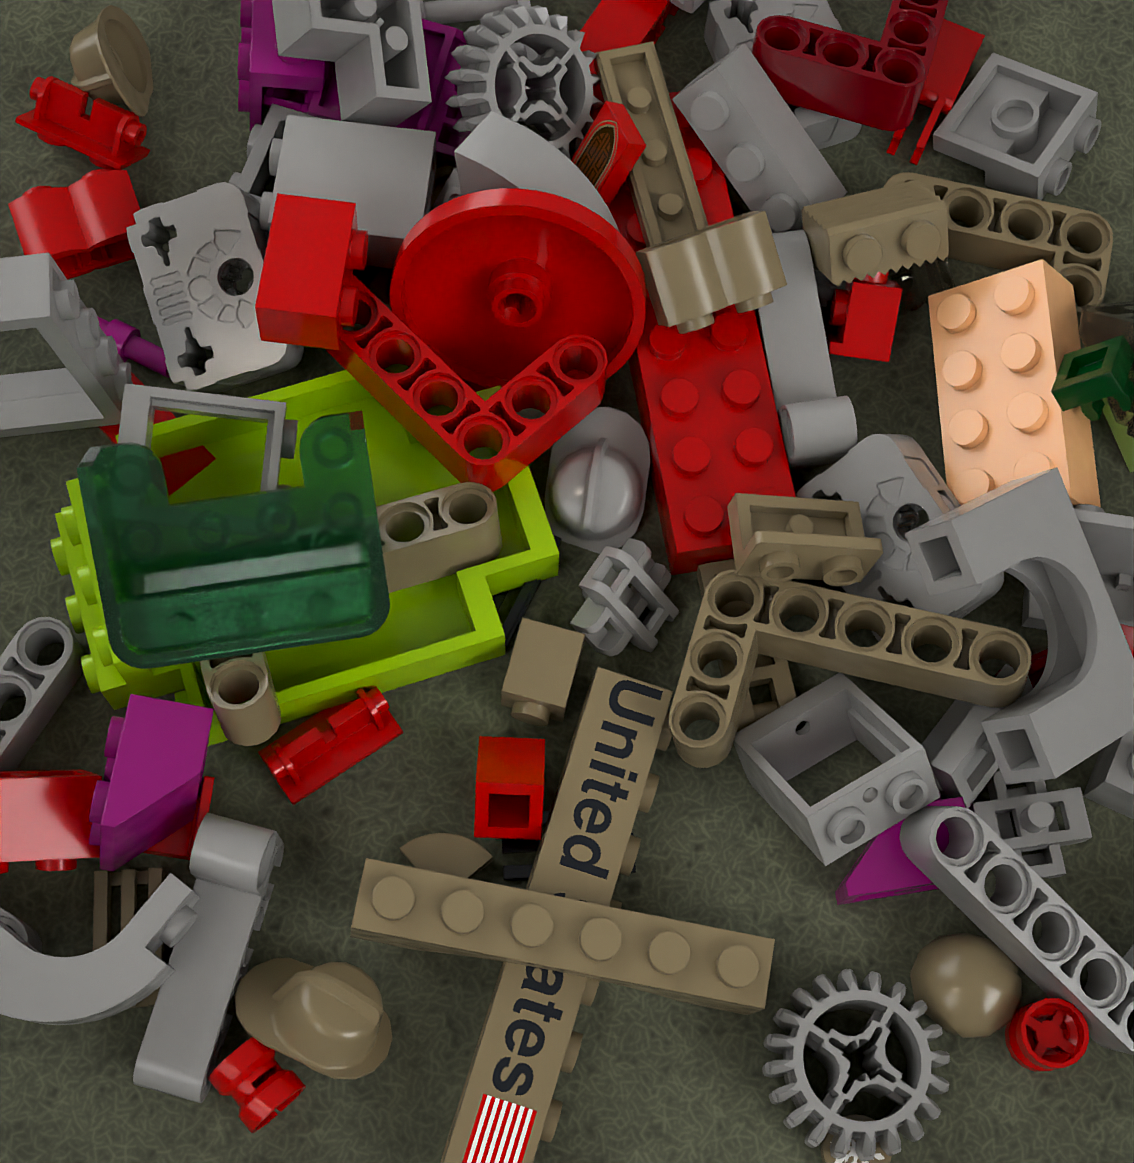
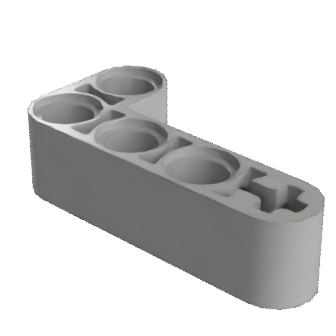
[755,229,858,470]
[133,813,284,1103]

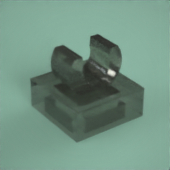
[888,257,956,311]

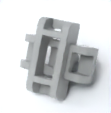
[570,538,679,656]
[968,771,1092,879]

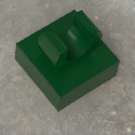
[1051,335,1134,421]

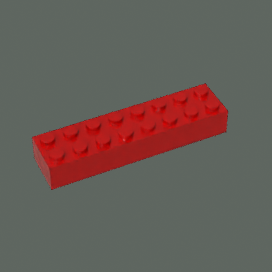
[585,91,796,575]

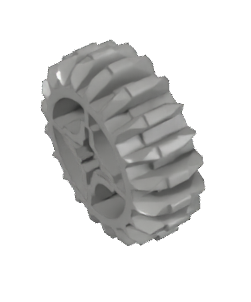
[444,4,604,159]
[762,969,950,1162]

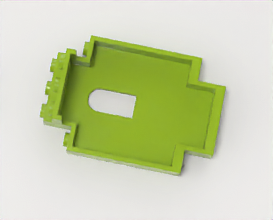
[50,364,559,746]

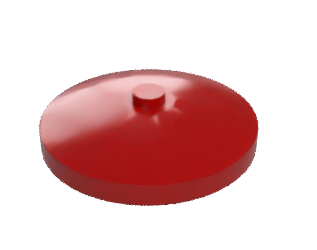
[390,188,647,392]

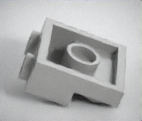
[933,53,1101,200]

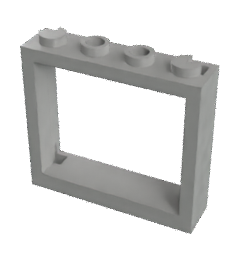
[0,253,133,438]

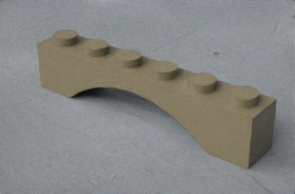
[350,858,775,1015]

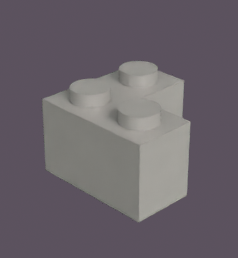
[272,0,432,127]

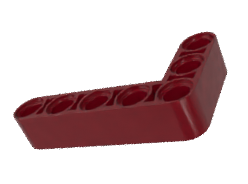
[751,0,948,131]

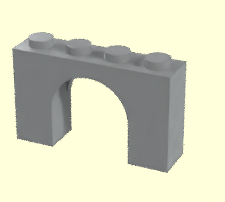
[904,467,1134,784]

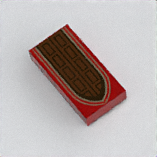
[571,101,646,207]

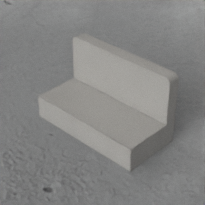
[921,664,1033,808]

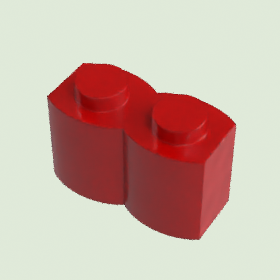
[8,169,140,280]

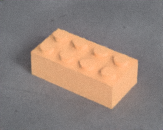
[928,259,1101,508]

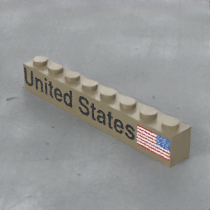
[440,667,673,1163]

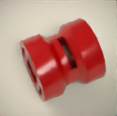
[1005,998,1089,1072]
[208,1037,306,1133]

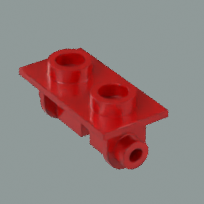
[15,76,150,170]
[258,686,403,805]

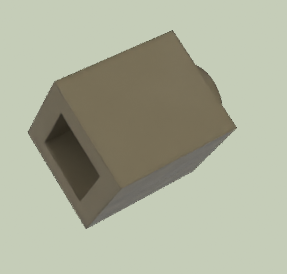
[501,617,585,726]

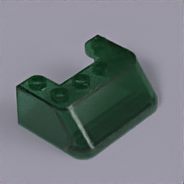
[76,410,390,669]

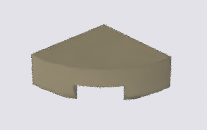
[399,833,493,879]

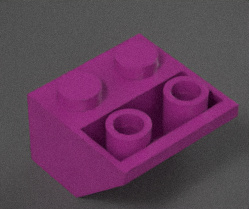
[89,694,214,871]

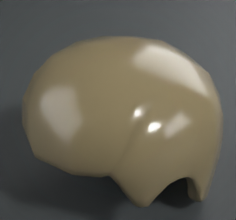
[910,933,1022,1038]

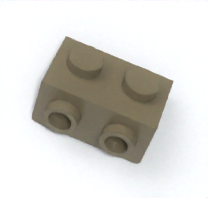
[727,493,883,586]

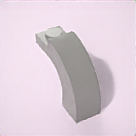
[454,111,619,231]
[0,873,200,1025]

